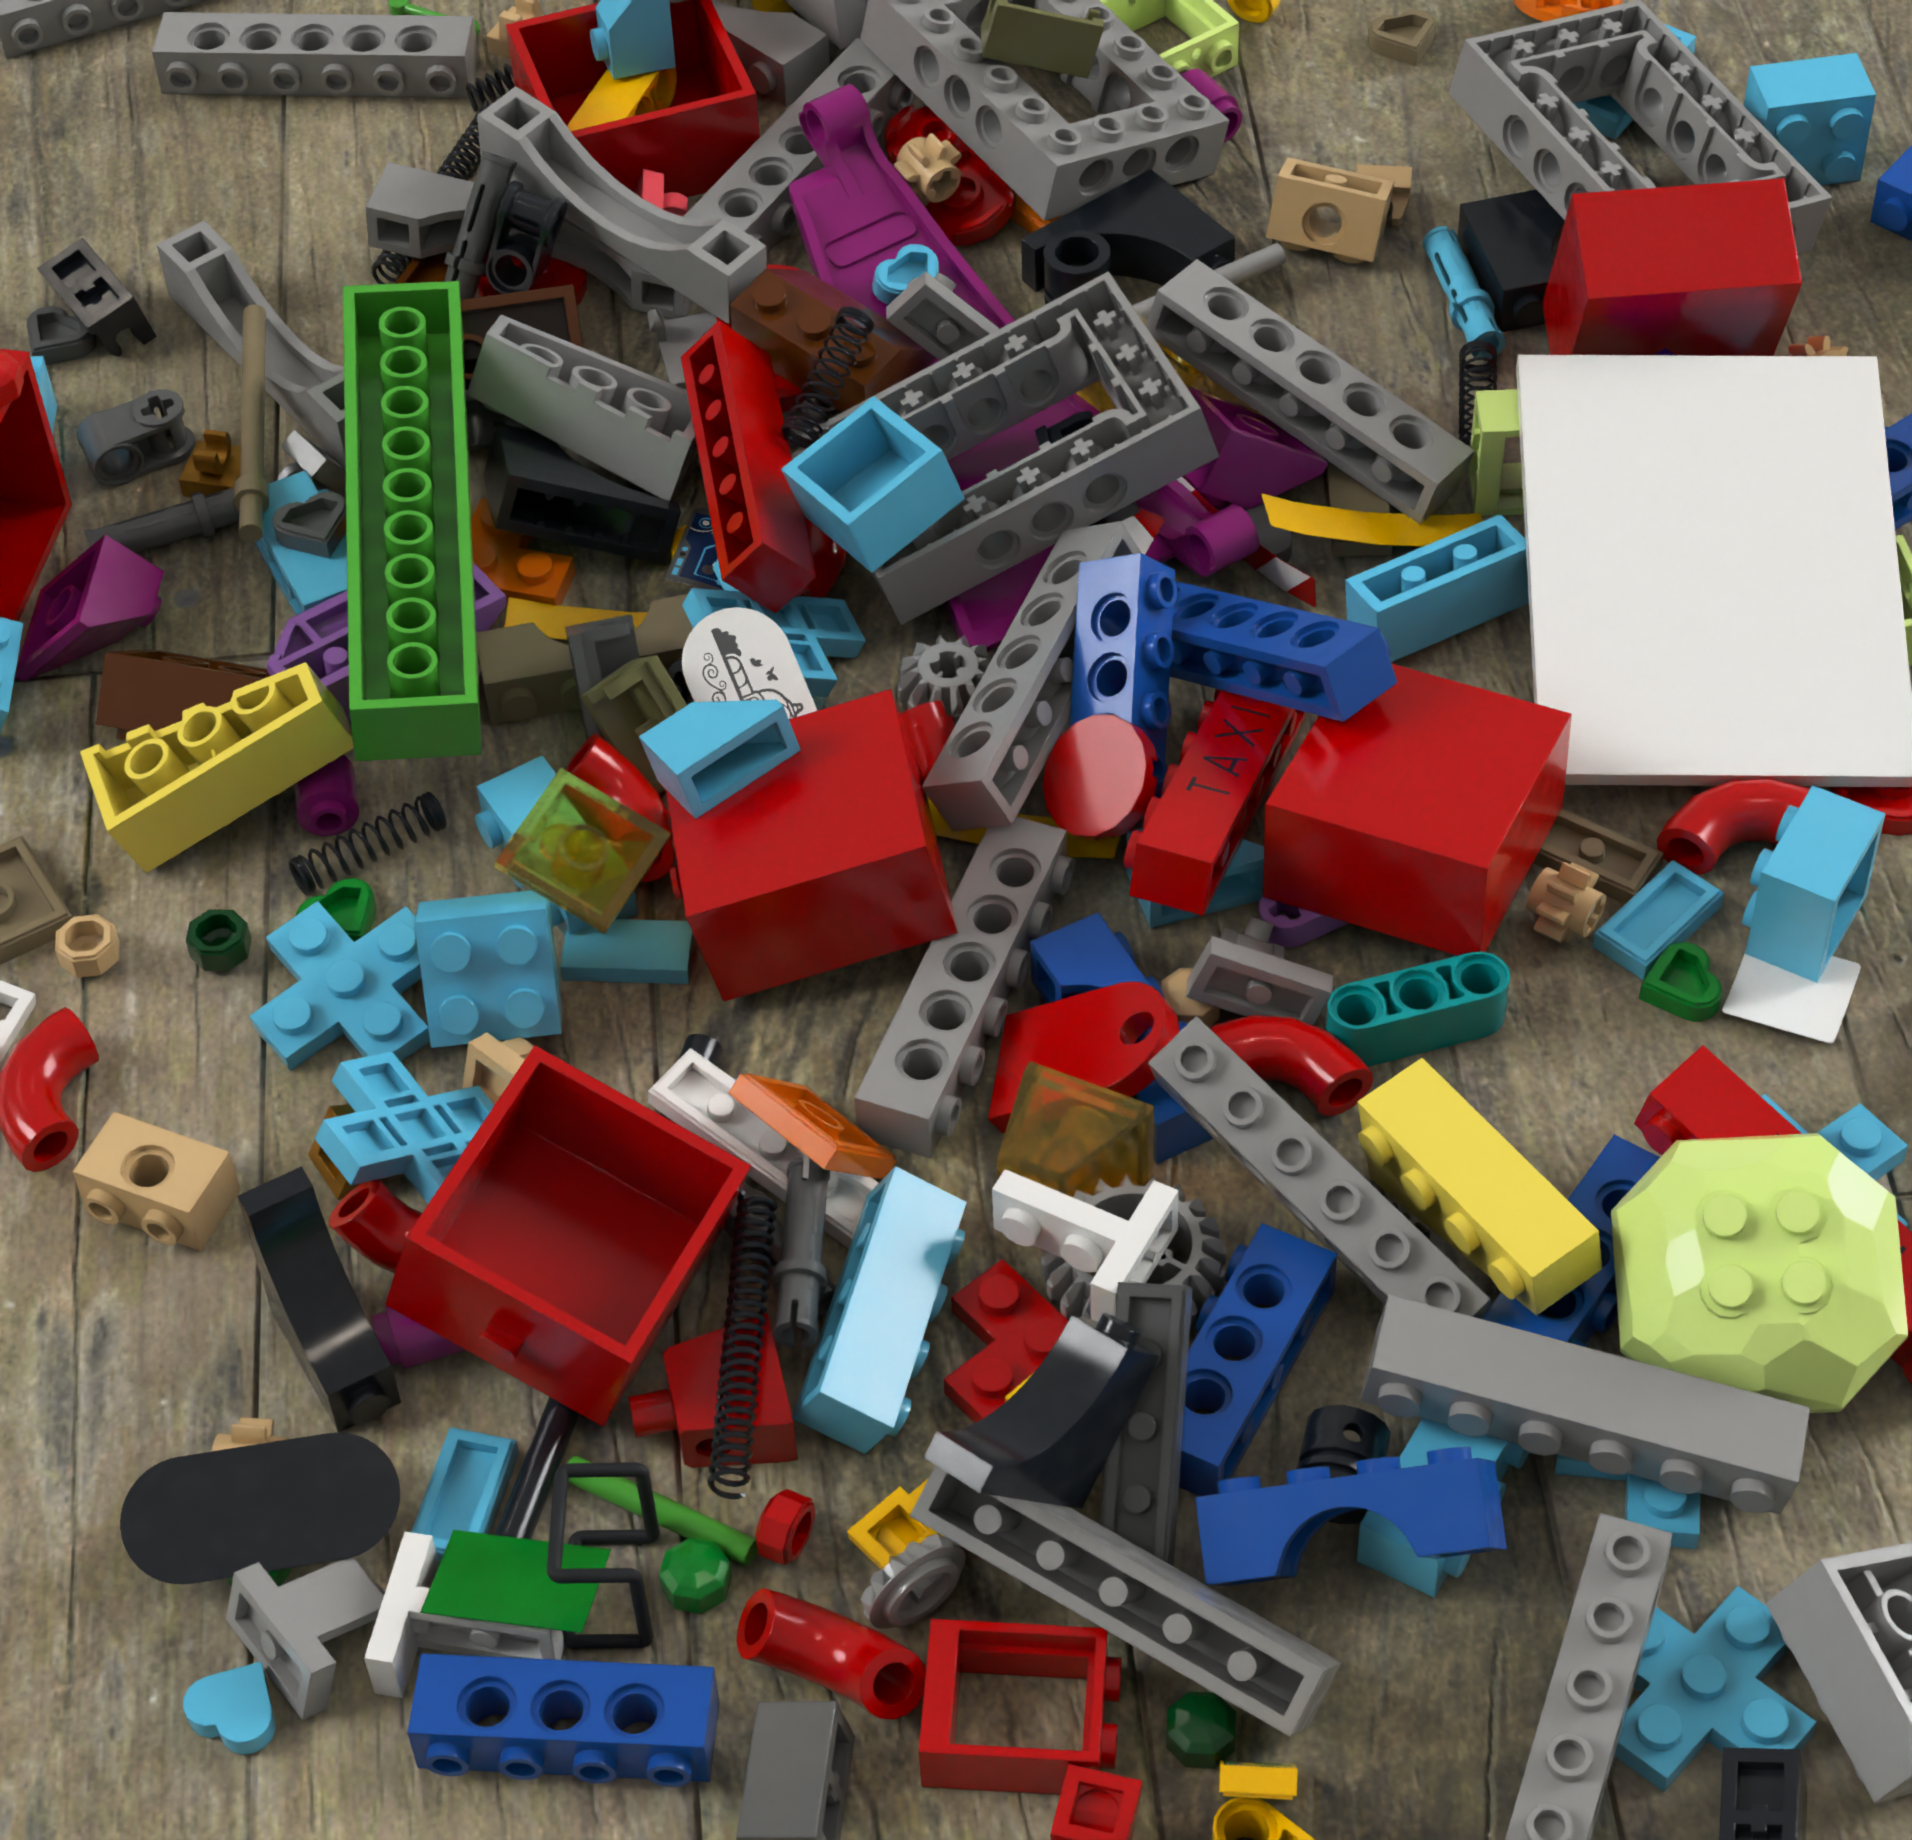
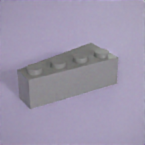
[467,315,698,501]

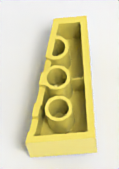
[80,662,354,873]
[1357,1058,1602,1316]

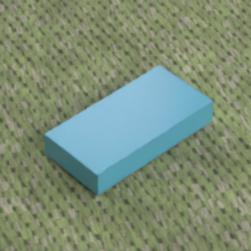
[1592,860,1724,981]
[560,919,695,984]
[411,1427,519,1563]

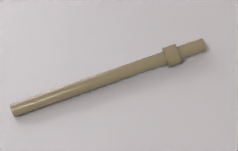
[233,304,270,543]

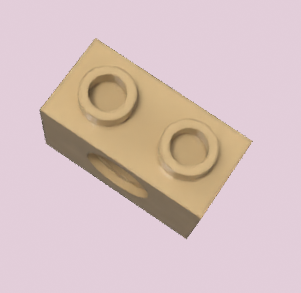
[1266,157,1395,263]
[72,1112,241,1251]

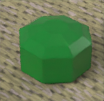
[659,1538,732,1614]

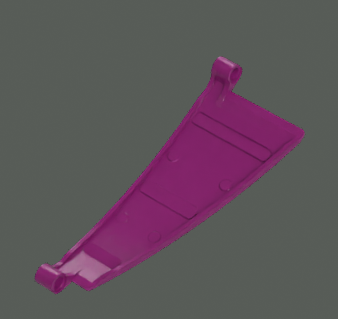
[789,84,1259,652]

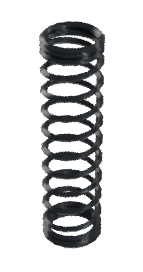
[781,306,874,448]
[1458,340,1497,445]
[289,792,447,896]

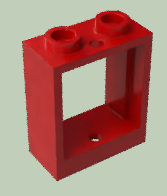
[918,1619,1122,1795]

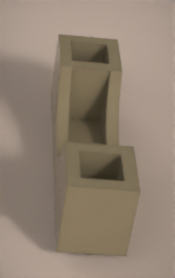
[476,594,693,726]

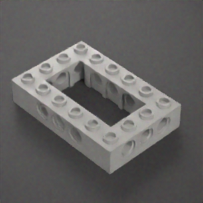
[860,0,1230,221]
[1449,0,1833,254]
[800,271,1220,625]

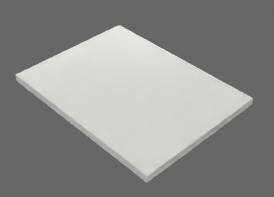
[1516,355,1912,787]

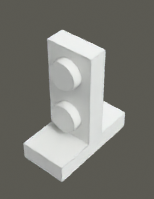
[992,1169,1179,1322]
[364,1532,565,1698]

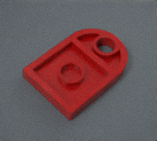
[988,981,1179,1134]

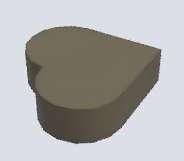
[1368,10,1436,66]

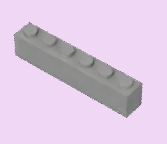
[1360,1294,1810,1515]
[910,1465,1342,1737]

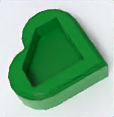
[296,878,376,942]
[1639,942,1722,1022]

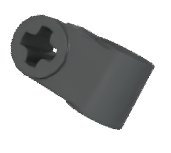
[77,389,196,486]

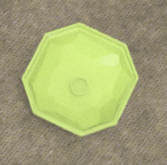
[1611,1133,1908,1413]

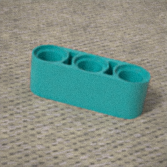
[1326,951,1511,1067]

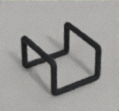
[547,1462,660,1649]

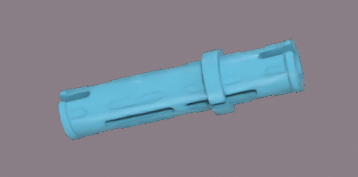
[1422,226,1506,359]

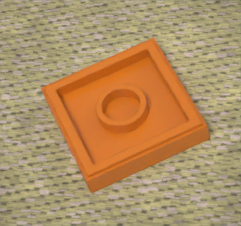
[728,1073,897,1179]

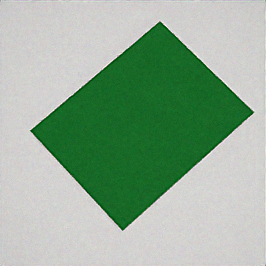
[420,1530,611,1633]

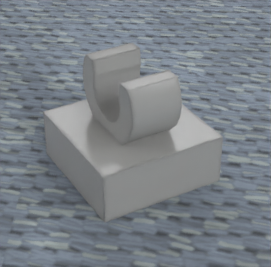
[277,429,346,498]

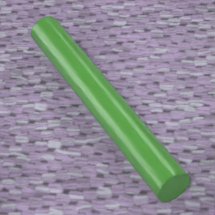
[568,1455,758,1566]

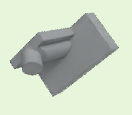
[886,271,1000,360]
[1186,916,1333,1025]
[226,1557,385,1720]

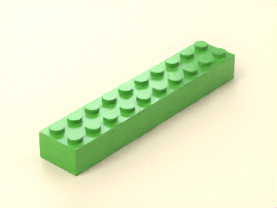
[343,281,482,761]

